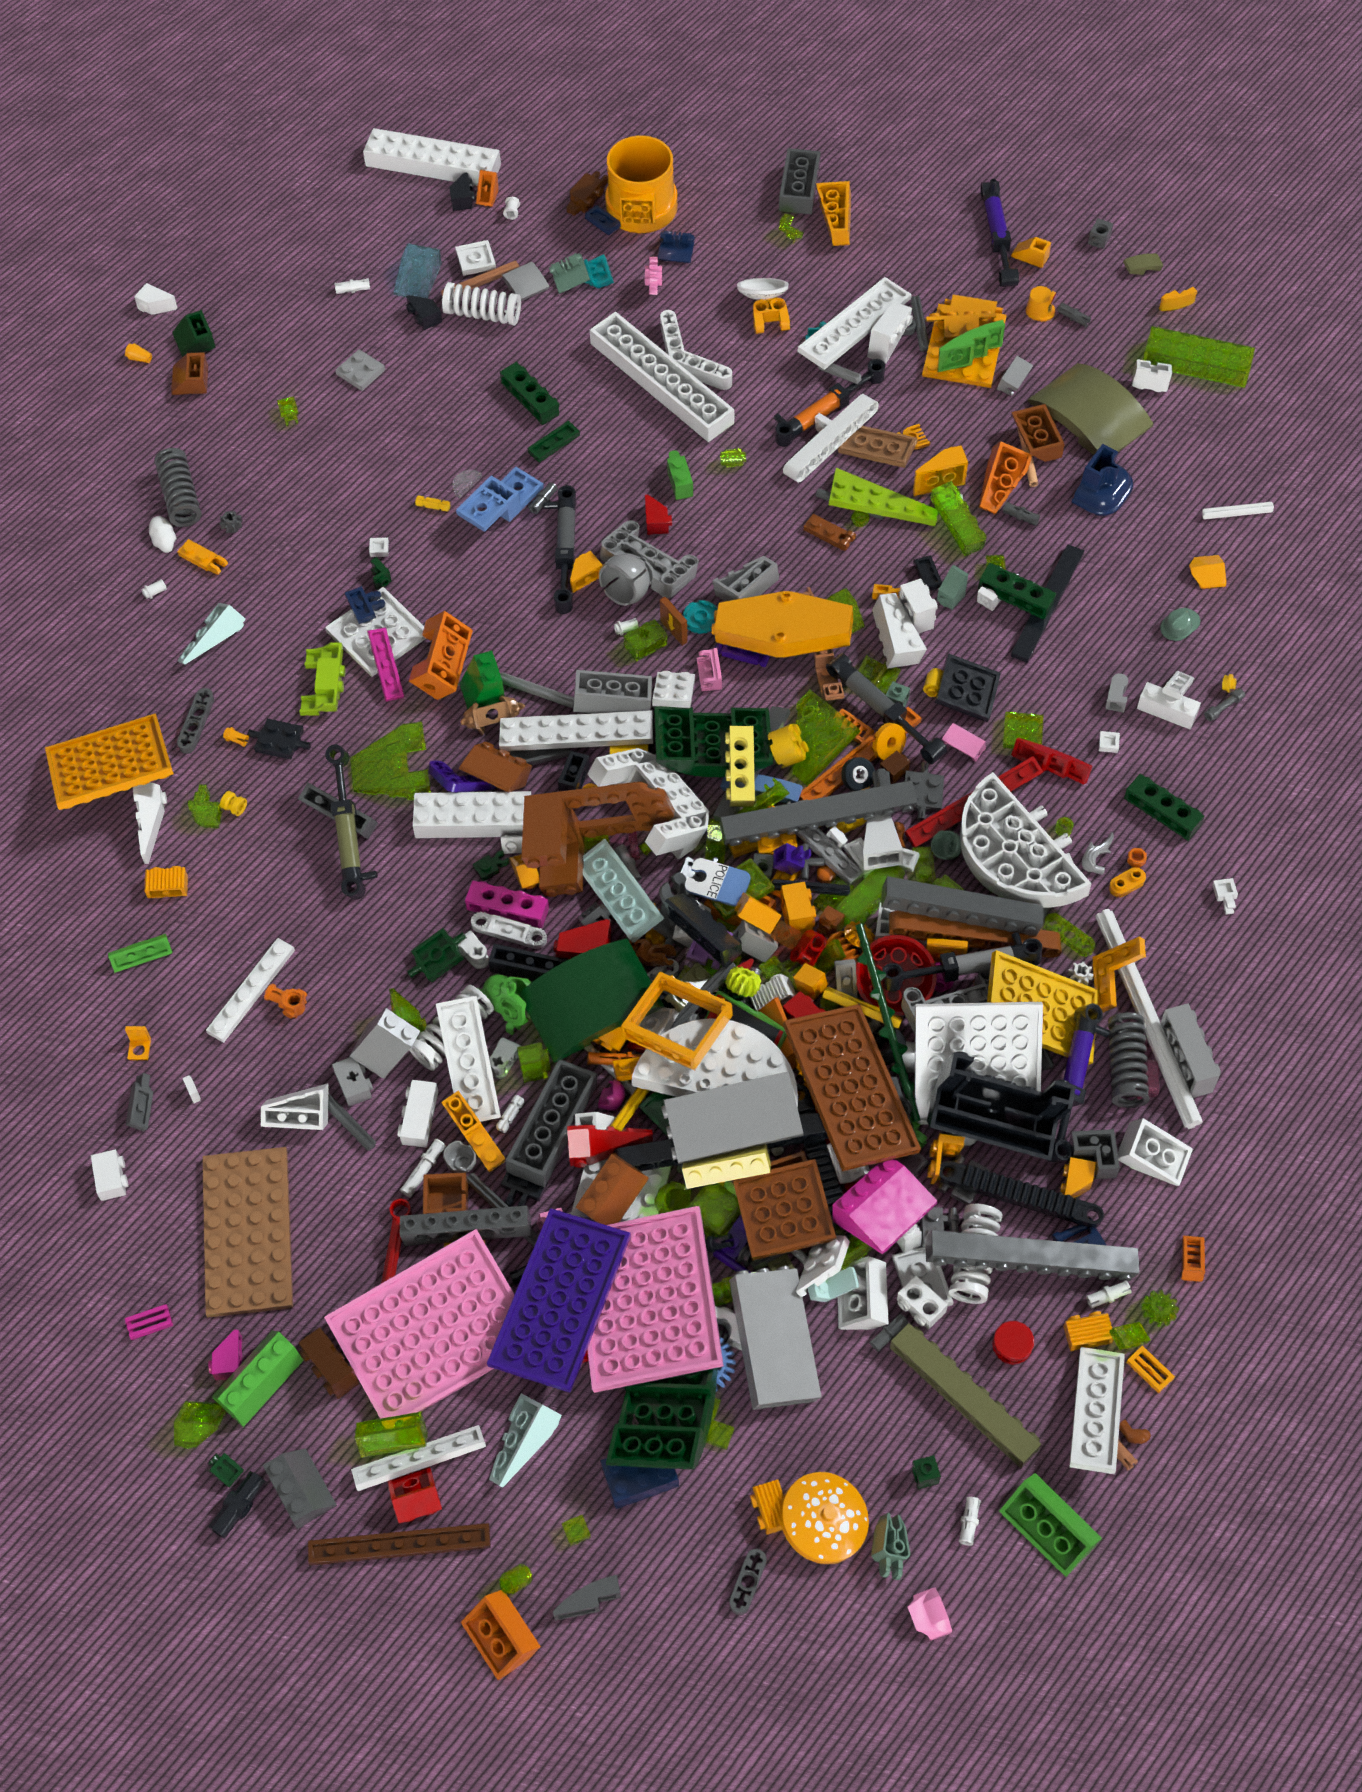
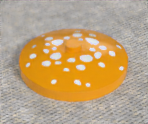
[780,1472,869,1564]

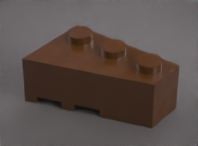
[298,1327,359,1399]

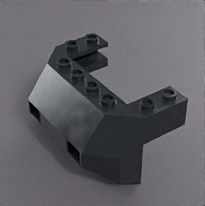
[927,1051,1076,1161]

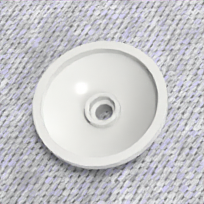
[737,278,788,300]

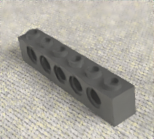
[400,1206,531,1246]

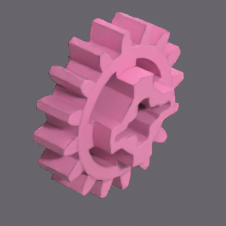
[645,257,662,295]

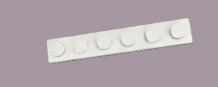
[206,938,295,1043]
[351,1425,486,1491]

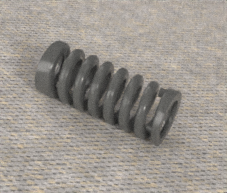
[154,448,202,527]
[1108,1012,1150,1108]

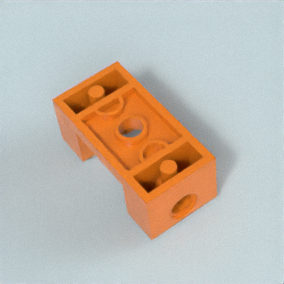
[409,611,473,700]

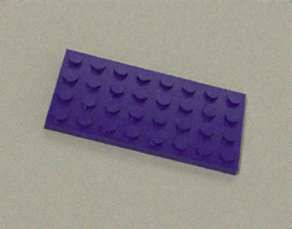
[487,1208,631,1393]

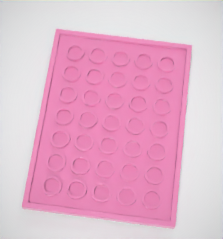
[587,1206,724,1393]
[324,1229,515,1432]

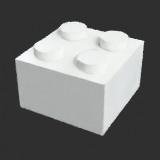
[899,579,938,634]

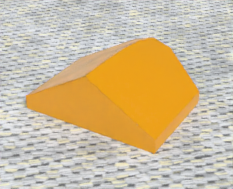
[1189,555,1227,589]

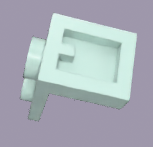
[808,1267,859,1302]

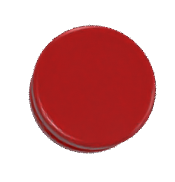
[992,1321,1034,1365]

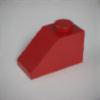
[645,495,672,535]

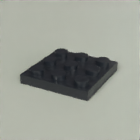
[935,653,1001,722]

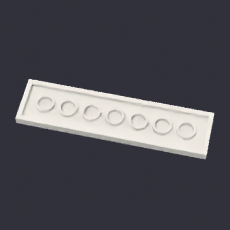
[797,277,912,370]
[499,710,653,751]

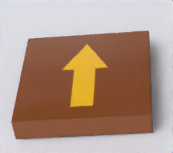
[660,597,688,646]

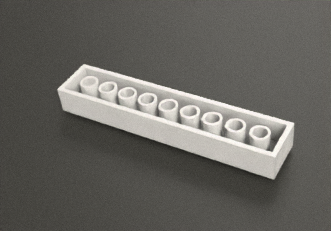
[590,312,734,442]

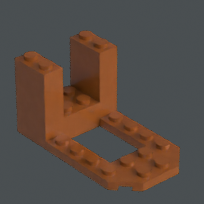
[521,782,674,897]

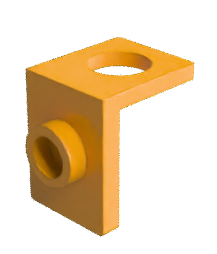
[125,1026,151,1060]

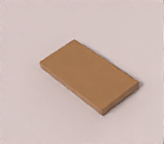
[838,426,917,468]

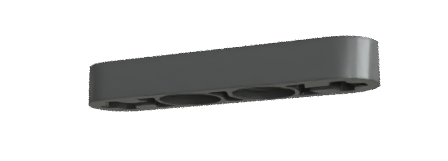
[177,688,214,754]

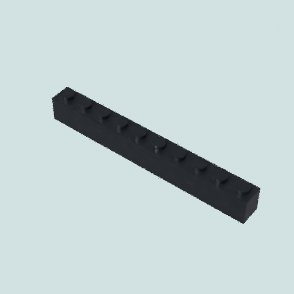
[488,944,681,1009]

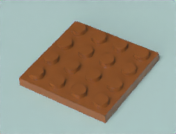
[733,1159,836,1260]

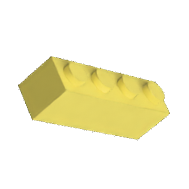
[682,1144,771,1189]

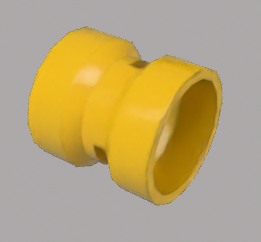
[220,791,247,816]

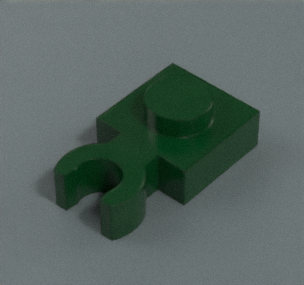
[472,850,509,881]

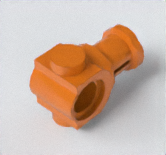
[264,983,307,1019]

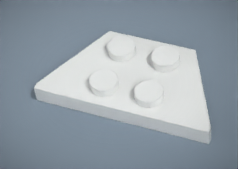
[796,1235,850,1297]

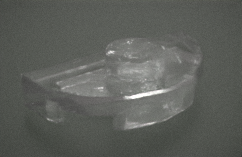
[452,470,482,499]

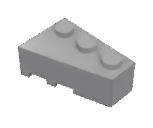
[713,556,779,602]

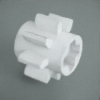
[1067,962,1094,986]

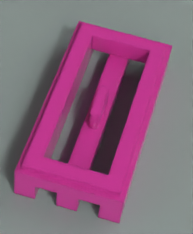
[125,1304,173,1340]

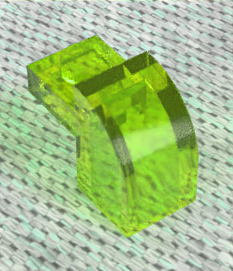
[188,784,222,829]

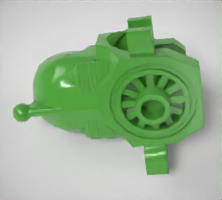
[477,974,531,1035]

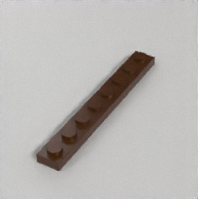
[308,1523,491,1565]

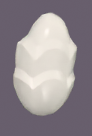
[149,516,177,553]

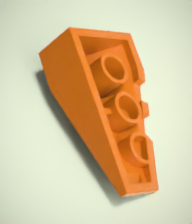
[979,441,1032,514]

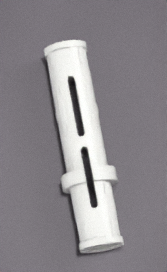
[400,1139,446,1198]

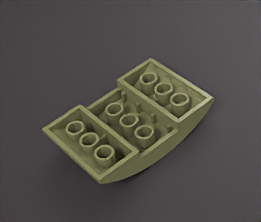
[1027,363,1153,455]

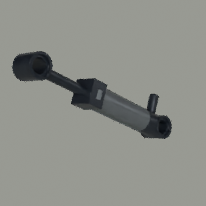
[543,485,577,614]
[826,653,947,764]

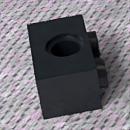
[558,751,590,792]

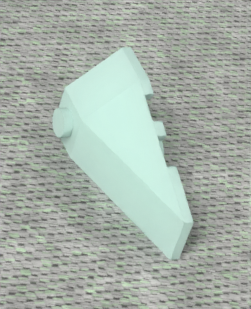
[177,603,246,664]
[489,1393,562,1487]

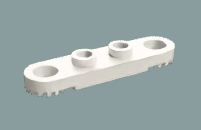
[471,911,547,949]

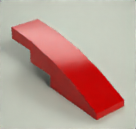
[1011,738,1093,785]

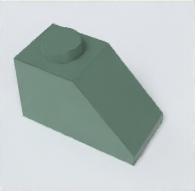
[937,565,968,610]

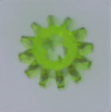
[1141,1289,1179,1327]

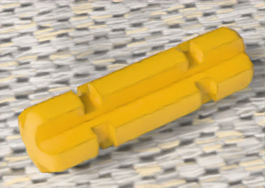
[415,495,451,512]

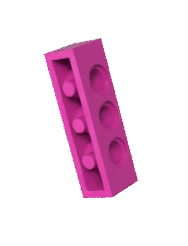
[465,881,549,929]

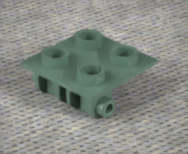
[549,253,590,294]

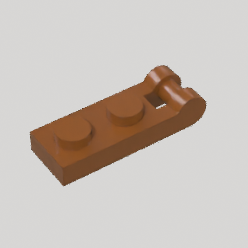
[804,514,856,551]

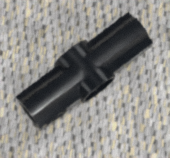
[208,1471,266,1539]

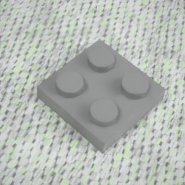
[336,349,385,391]

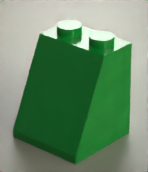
[459,651,504,710]

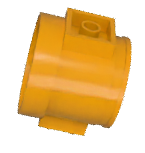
[605,136,677,233]

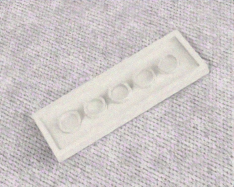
[436,996,501,1122]
[1069,1347,1125,1474]

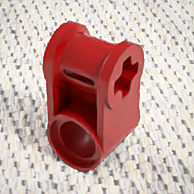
[790,930,826,967]

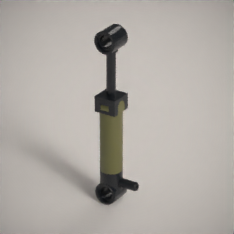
[325,744,378,900]

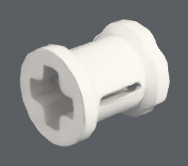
[503,196,520,220]

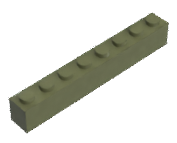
[890,1323,1041,1469]

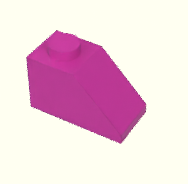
[208,1330,242,1381]

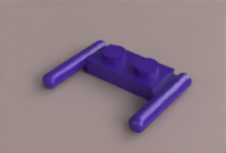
[714,643,770,667]
[712,1215,752,1273]

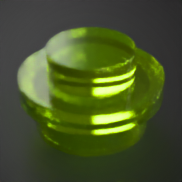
[851,511,870,527]

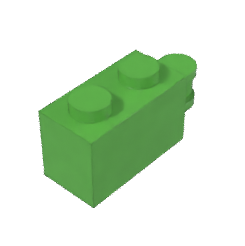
[667,450,693,500]

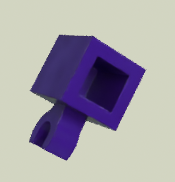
[773,843,811,875]

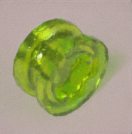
[1055,817,1074,836]

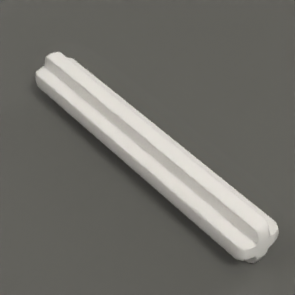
[1202,502,1274,519]

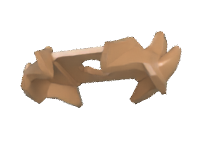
[460,696,525,735]

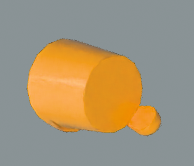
[1025,286,1056,322]

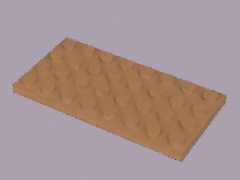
[203,1147,293,1318]

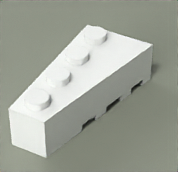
[872,593,927,668]

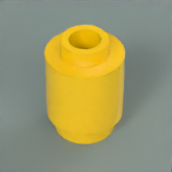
[923,668,942,697]

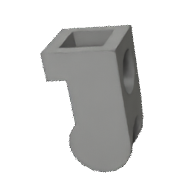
[1105,673,1128,713]

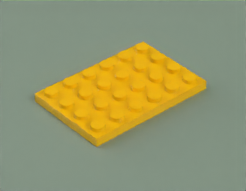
[987,950,1099,1065]

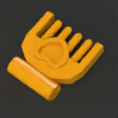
[898,424,930,450]

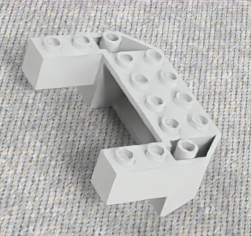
[587,748,709,859]

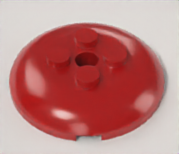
[856,935,937,1016]

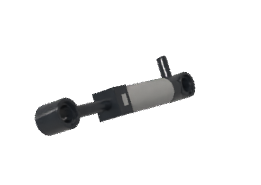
[882,932,1042,992]

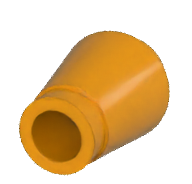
[125,343,152,363]

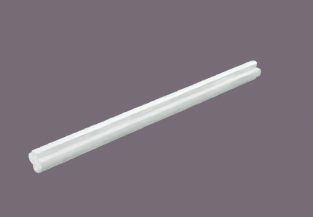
[1095,909,1203,1129]

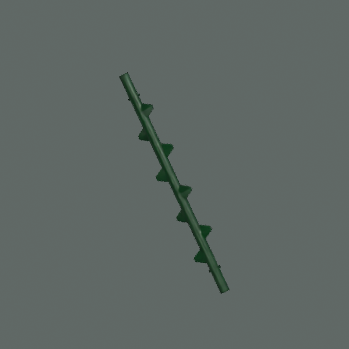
[855,923,921,1123]

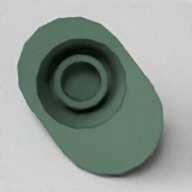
[1160,608,1201,641]

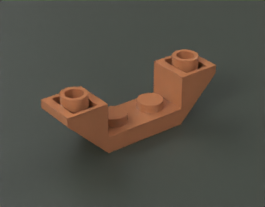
[813,649,845,701]

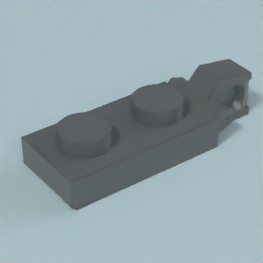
[126,1073,153,1131]

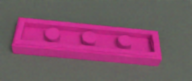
[367,627,404,702]

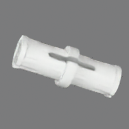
[335,278,370,294]
[1086,1280,1132,1309]
[959,1497,981,1546]

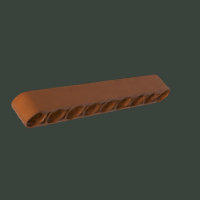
[889,910,1062,958]

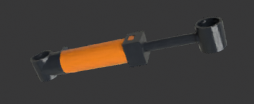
[774,359,885,447]

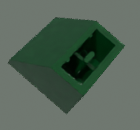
[172,310,216,357]

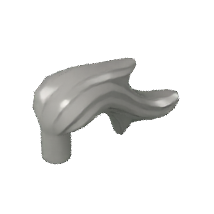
[1082,832,1114,875]

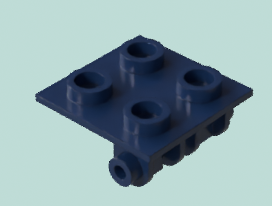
[657,230,695,263]

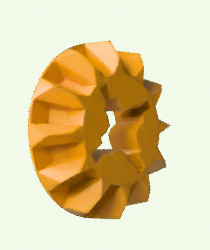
[844,921,875,948]

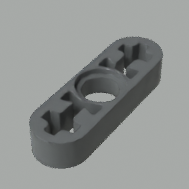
[730,1549,766,1615]

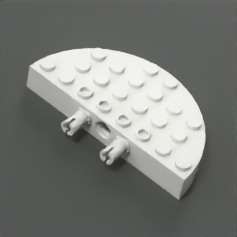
[960,772,1091,908]
[632,1019,798,1107]

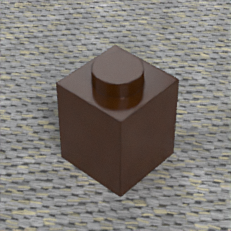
[880,750,910,784]

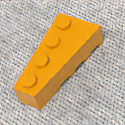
[816,181,851,246]

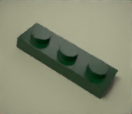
[527,420,580,463]

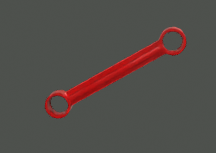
[381,1199,412,1284]

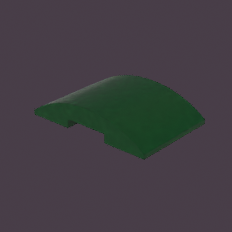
[654,706,773,777]
[518,939,665,1063]
[606,1368,718,1470]

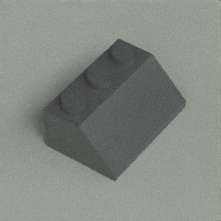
[263,1448,337,1529]

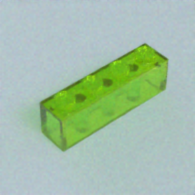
[930,481,986,556]
[835,865,905,926]

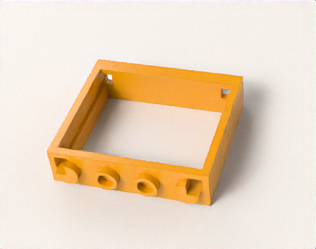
[621,972,733,1071]

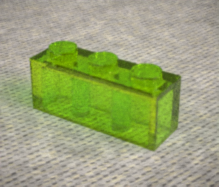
[355,1412,428,1458]

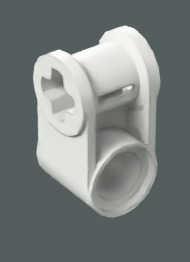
[458,931,489,969]

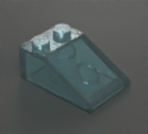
[393,243,442,298]

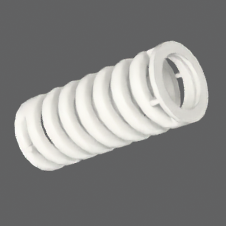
[442,282,521,326]
[409,985,494,1071]
[948,1204,1003,1304]

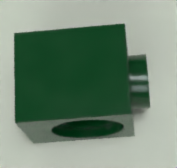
[911,1455,941,1490]

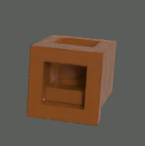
[817,905,845,938]

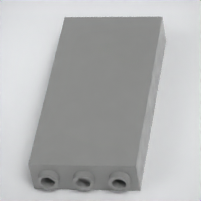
[661,1071,803,1164]
[729,1266,821,1410]

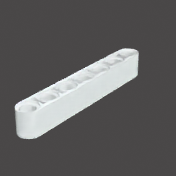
[783,394,879,482]

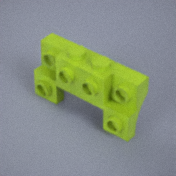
[299,642,345,716]

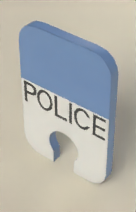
[685,858,751,906]

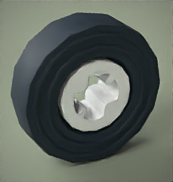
[841,757,875,791]

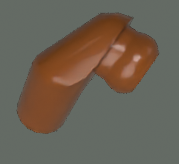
[894,822,906,849]
[1119,1420,1151,1444]

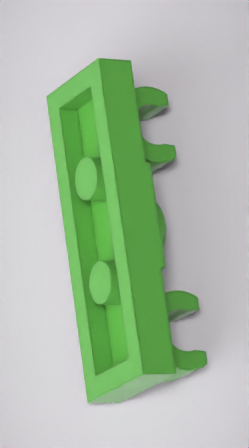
[108,934,173,973]

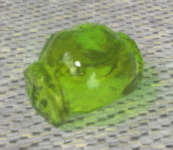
[654,1181,692,1214]

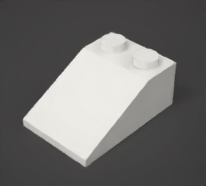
[1118,1118,1193,1186]

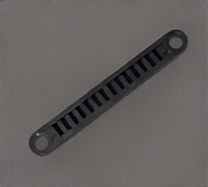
[797,1084,852,1239]
[938,1161,1104,1228]

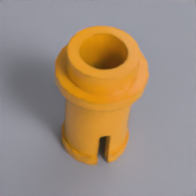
[223,727,249,747]

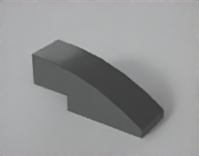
[553,1575,621,1621]

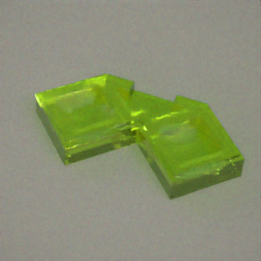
[706,1398,735,1450]

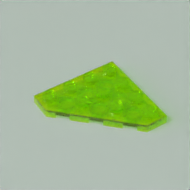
[793,689,861,786]

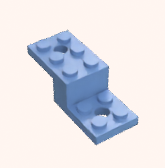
[456,467,544,532]

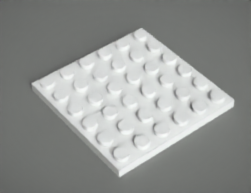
[914,1002,1043,1125]

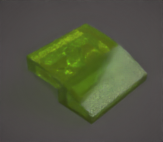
[858,655,901,695]

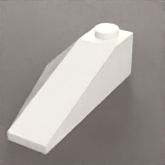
[133,782,167,864]

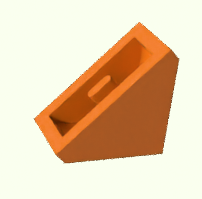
[476,170,499,207]

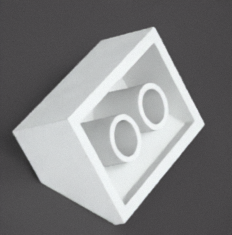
[838,1256,888,1330]

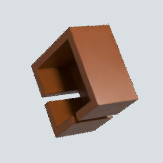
[423,1172,468,1214]

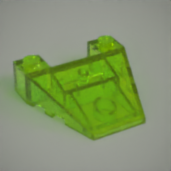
[350,721,431,800]

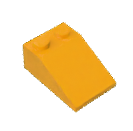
[913,446,968,496]

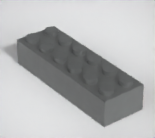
[505,1060,597,1187]

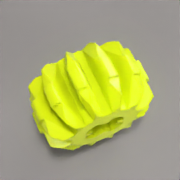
[725,967,761,997]

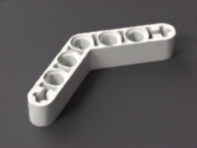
[660,310,732,390]

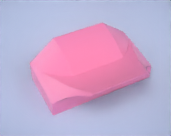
[908,1587,952,1641]

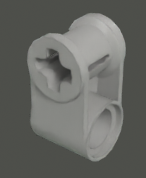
[489,1038,522,1079]

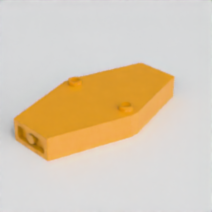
[712,591,853,658]

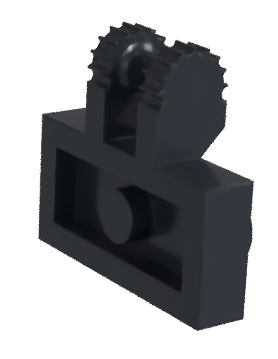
[501,1172,548,1207]

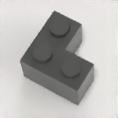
[1069,1129,1120,1179]

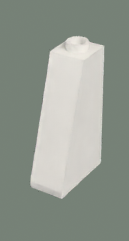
[863,814,903,870]

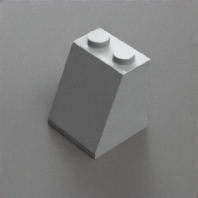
[349,1008,420,1079]

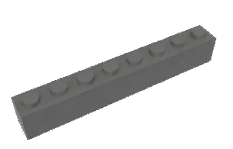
[881,876,1043,936]

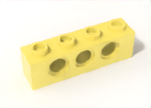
[725,726,755,807]

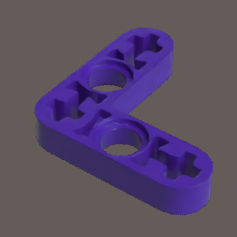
[428,760,496,792]

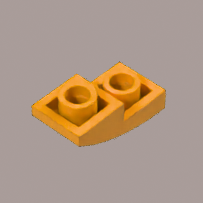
[1159,287,1197,311]

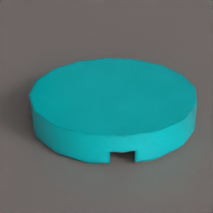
[683,600,718,634]

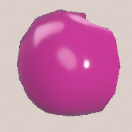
[598,1079,625,1111]

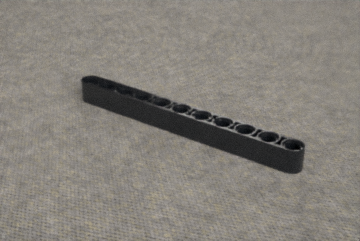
[613,1113,829,1172]

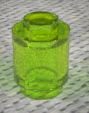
[720,448,746,467]
[499,1564,532,1594]

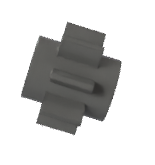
[220,511,242,533]

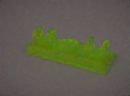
[738,778,790,814]

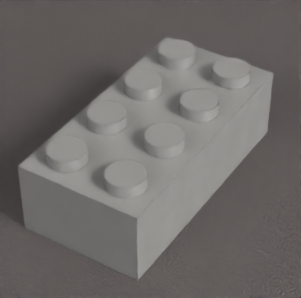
[573,670,652,713]
[1161,1003,1221,1098]

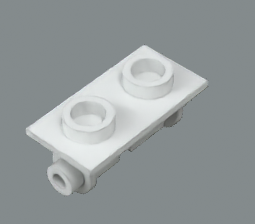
[501,834,522,854]

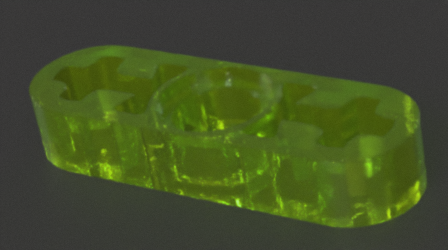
[1044,913,1095,957]

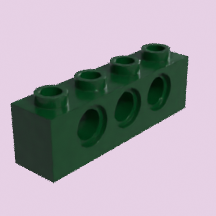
[500,361,560,426]
[978,563,1057,620]
[1124,774,1205,841]

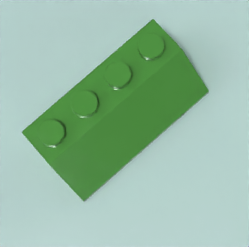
[212,1330,303,1427]
[999,1473,1102,1577]

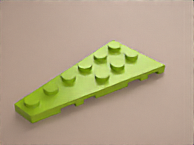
[828,468,938,526]

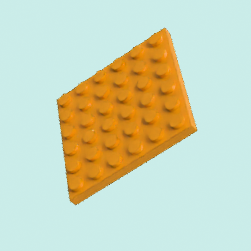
[45,713,174,810]

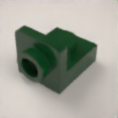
[371,557,392,590]
[206,1452,244,1488]

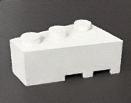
[261,1083,328,1130]

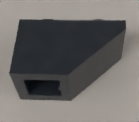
[449,172,475,211]
[406,295,442,330]

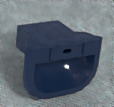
[1071,444,1133,516]

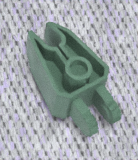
[871,1513,910,1580]

